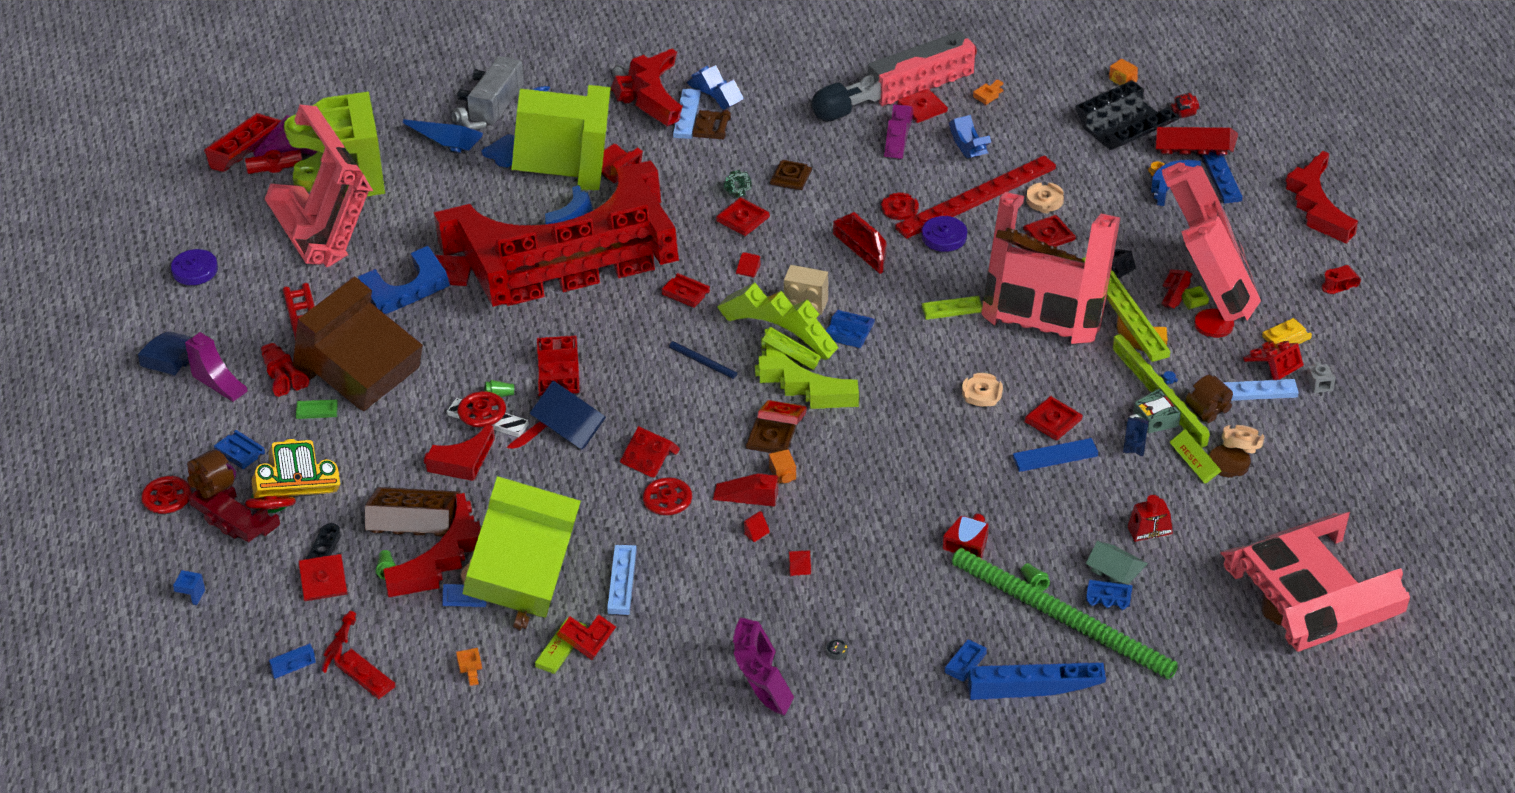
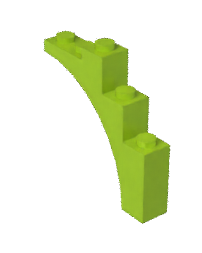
[717,282,839,360]
[755,329,859,409]

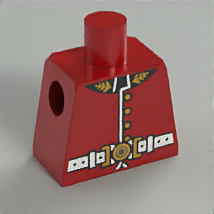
[1127,495,1173,542]

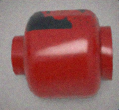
[1171,93,1199,118]

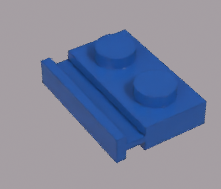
[214,430,265,470]

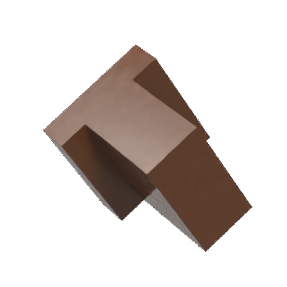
[293,276,423,412]

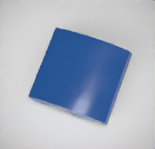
[481,134,515,168]
[826,310,875,348]

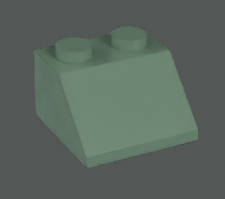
[1086,541,1148,584]

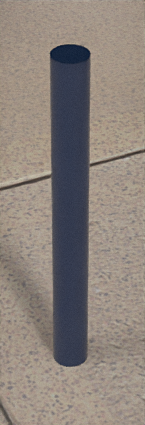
[669,341,738,379]

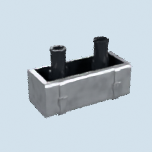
[457,56,524,125]

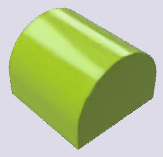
[1182,286,1209,309]

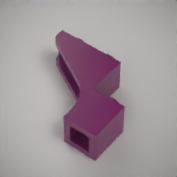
[884,104,913,159]

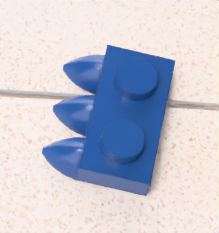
[1086,580,1132,610]

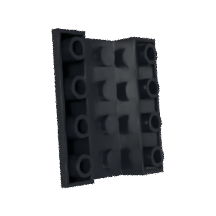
[1075,80,1179,150]

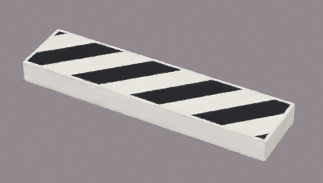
[447,398,529,437]

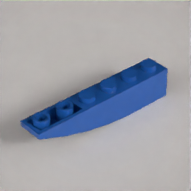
[968,662,1106,700]

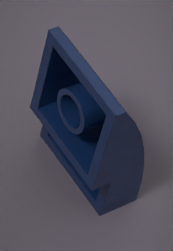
[138,331,192,375]
[529,381,606,450]

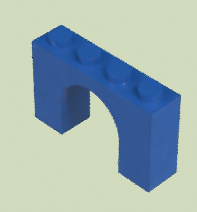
[358,246,450,314]

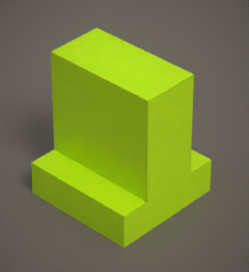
[512,85,610,190]
[462,476,581,618]

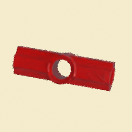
[245,150,302,174]

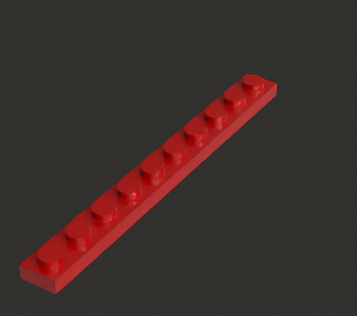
[895,155,1056,239]

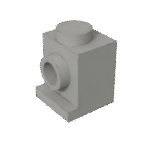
[1307,362,1336,393]

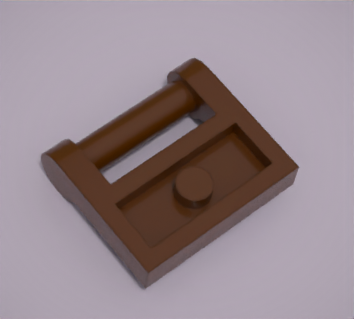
[693,110,731,140]

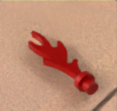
[322,611,356,673]

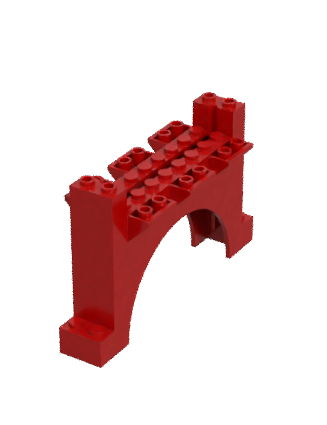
[433,160,679,307]

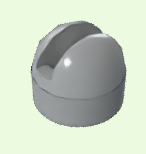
[612,65,627,78]

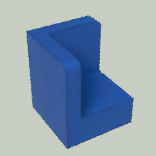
[173,570,205,605]

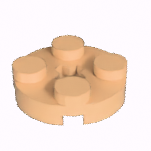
[1026,182,1064,213]
[962,373,1003,407]
[1222,425,1264,453]

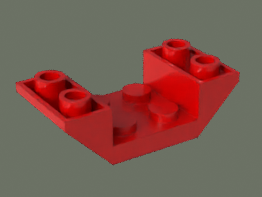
[537,336,580,396]

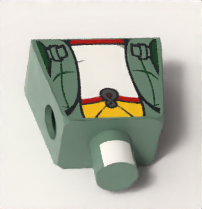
[1129,389,1180,433]

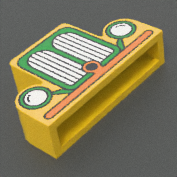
[251,439,340,498]

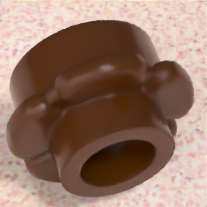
[513,611,530,631]

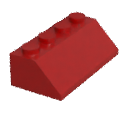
[204,113,281,172]
[1156,127,1238,156]

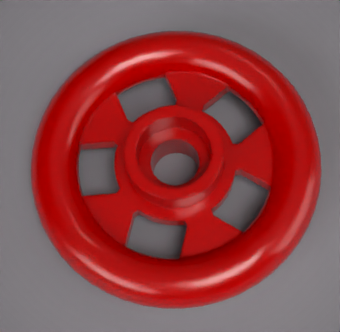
[457,391,506,427]
[141,476,192,514]
[642,477,693,515]
[245,495,296,509]

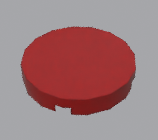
[881,192,919,220]
[1195,308,1234,338]

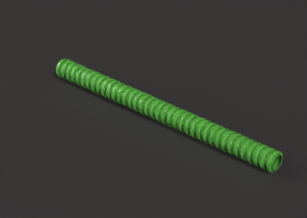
[952,548,1178,679]

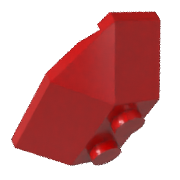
[833,212,887,274]

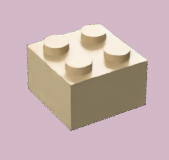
[784,265,828,315]

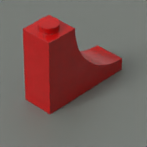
[424,424,495,481]

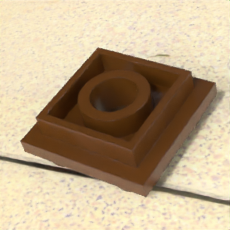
[770,160,812,190]

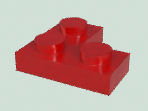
[1161,269,1192,309]
[556,614,616,660]

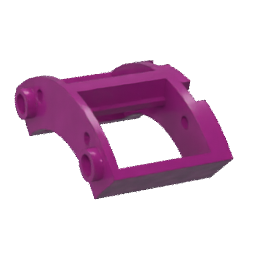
[733,617,794,716]

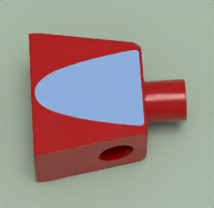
[943,514,989,559]

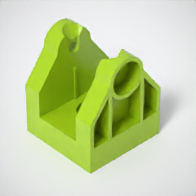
[284,91,385,196]

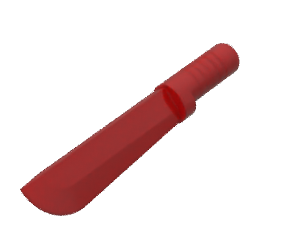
[506,421,547,449]

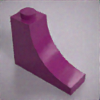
[253,115,318,157]
[185,332,248,402]

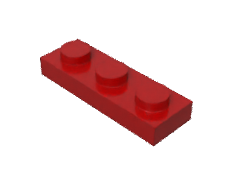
[335,649,396,699]

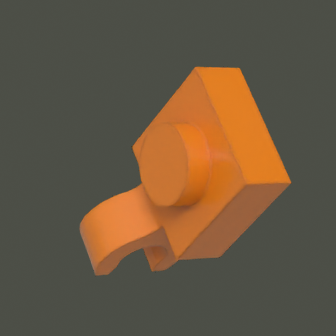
[973,80,1004,105]
[456,648,482,686]

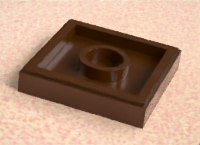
[746,417,796,453]

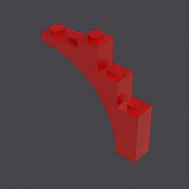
[628,48,683,126]
[1285,151,1358,244]
[384,493,481,597]

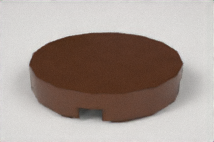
[1209,445,1251,478]

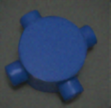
[1161,371,1178,385]

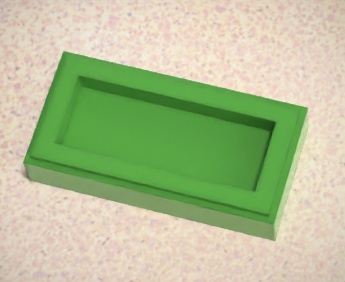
[296,399,338,419]

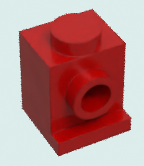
[610,76,637,104]

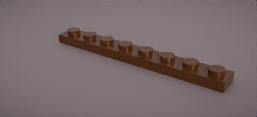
[996,228,1082,262]

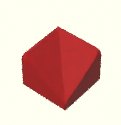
[789,550,811,576]

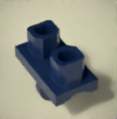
[1123,417,1149,456]

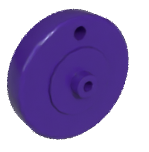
[921,216,968,252]
[171,249,218,285]

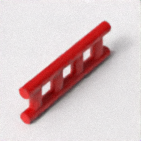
[282,283,315,340]

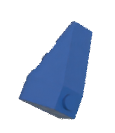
[403,119,483,153]

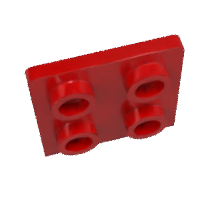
[601,143,643,184]
[1243,341,1304,380]
[620,426,680,478]

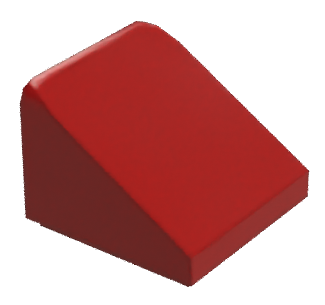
[736,252,761,278]
[744,511,770,542]

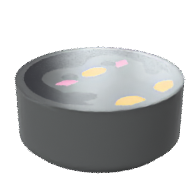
[826,639,848,660]

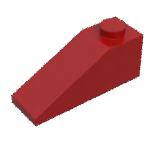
[713,473,778,507]

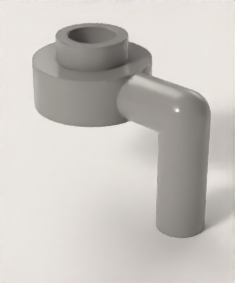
[451,107,487,130]

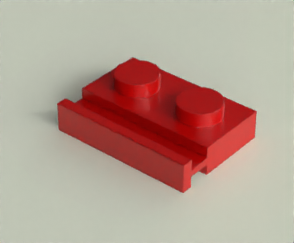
[662,273,710,308]

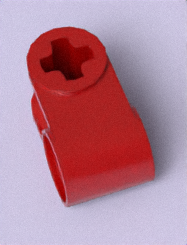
[1322,265,1361,294]

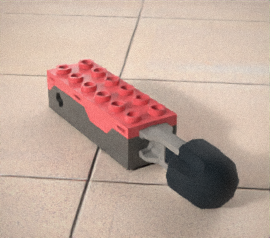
[811,31,977,121]

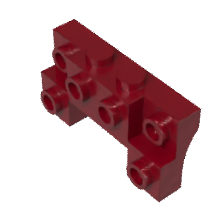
[188,486,280,543]

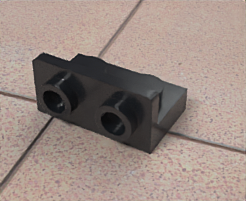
[1111,249,1136,279]

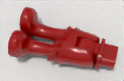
[261,343,309,397]

